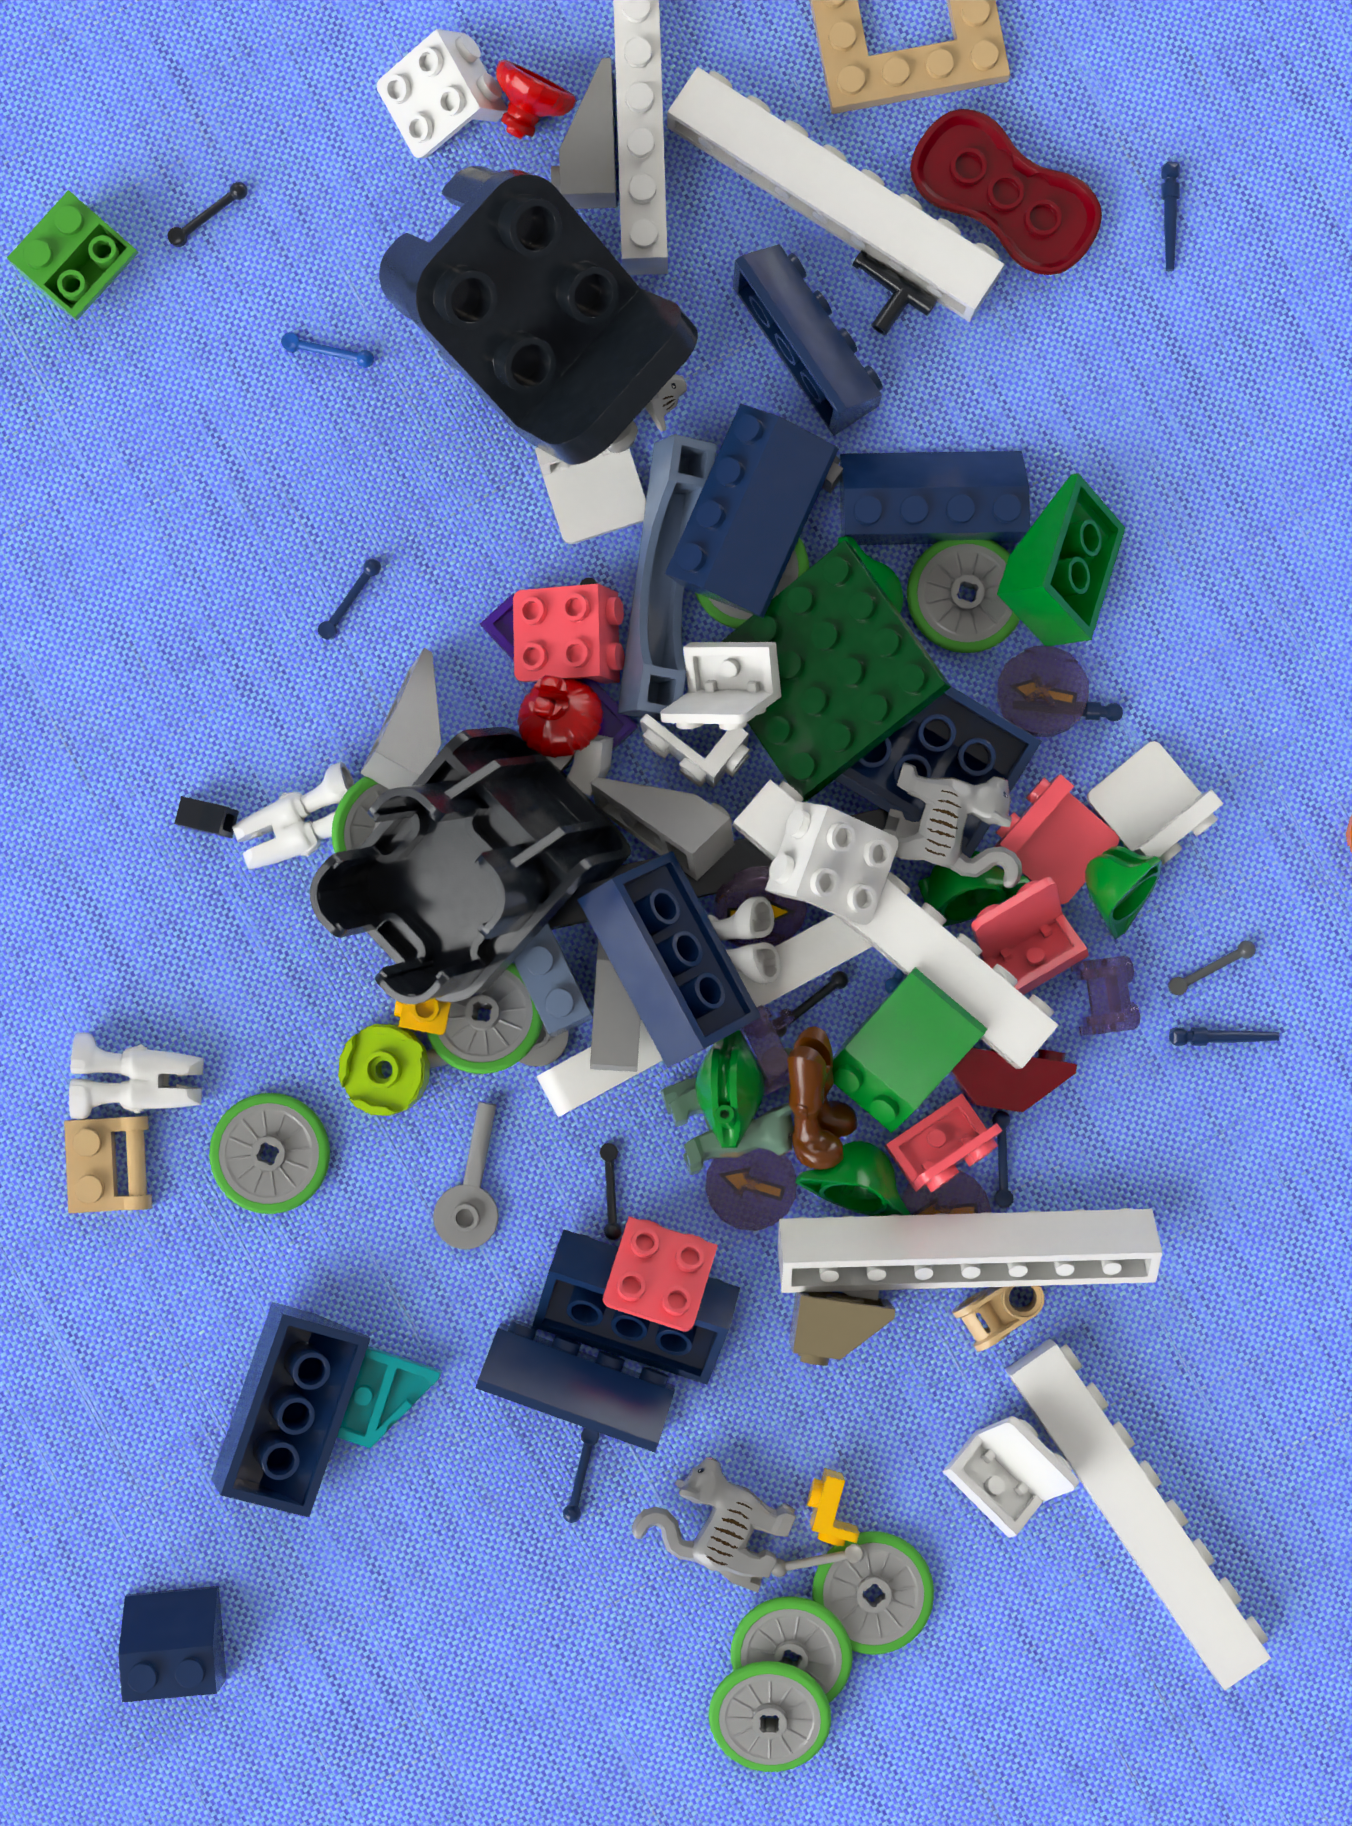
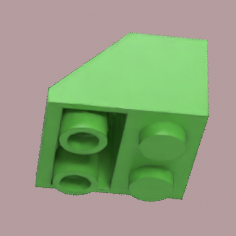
[7,190,138,320]

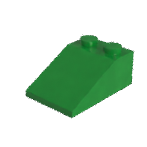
[997,473,1126,647]
[833,967,987,1133]

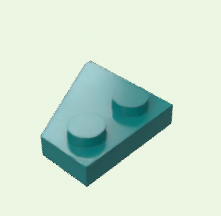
[337,1346,442,1448]

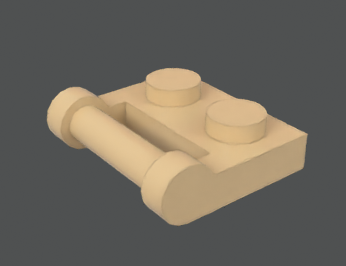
[64,1116,153,1213]

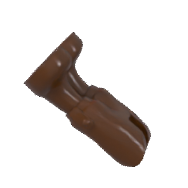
[787,1026,858,1169]

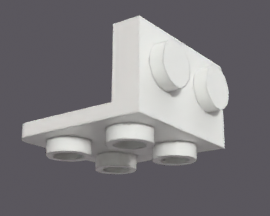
[377,29,508,158]
[535,447,646,544]
[660,642,781,730]
[640,714,750,788]
[1087,741,1224,865]
[765,801,898,925]
[942,1416,1079,1538]

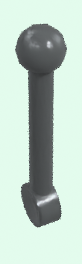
[1168,940,1256,995]

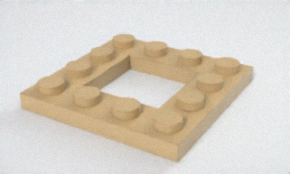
[809,0,1010,114]

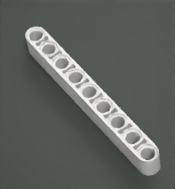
[536,914,873,1117]

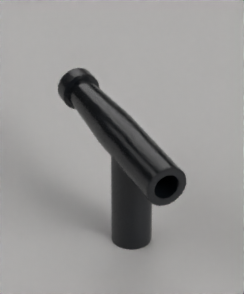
[852,250,937,335]

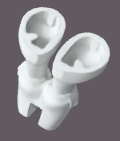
[232,762,355,870]
[707,896,780,984]
[69,1032,204,1119]

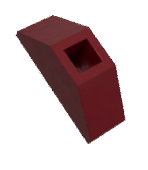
[949,1047,1077,1112]

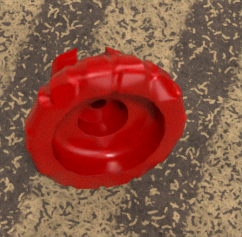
[496,59,577,139]
[517,675,604,758]

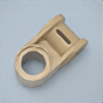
[952,1286,1044,1352]

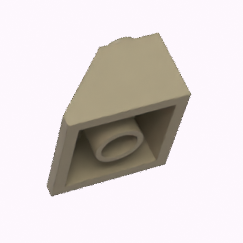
[789,1292,896,1366]

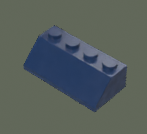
[733,244,883,436]
[665,403,839,618]
[840,451,1030,545]
[577,851,761,1068]
[532,1229,740,1385]
[211,1302,371,1517]
[475,1320,675,1453]

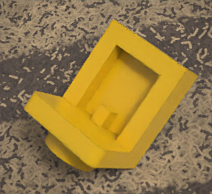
[394,999,452,1035]
[807,1468,860,1546]

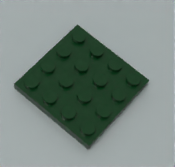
[721,540,951,802]

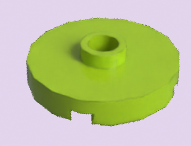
[338,1024,430,1116]

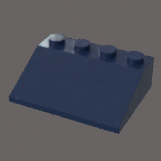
[835,686,1042,858]

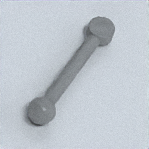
[771,1544,865,1577]

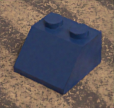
[118,1586,227,1702]

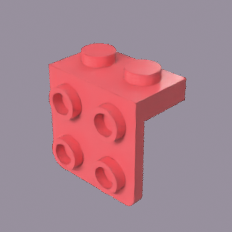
[513,583,625,684]
[994,774,1119,905]
[971,877,1089,995]
[884,1093,1002,1193]
[603,1216,718,1332]

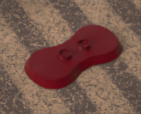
[910,109,1102,275]

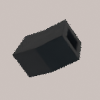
[174,796,239,838]

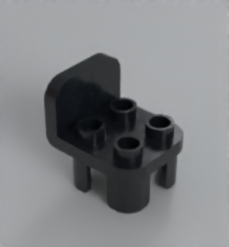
[379,166,698,465]
[310,727,631,1004]

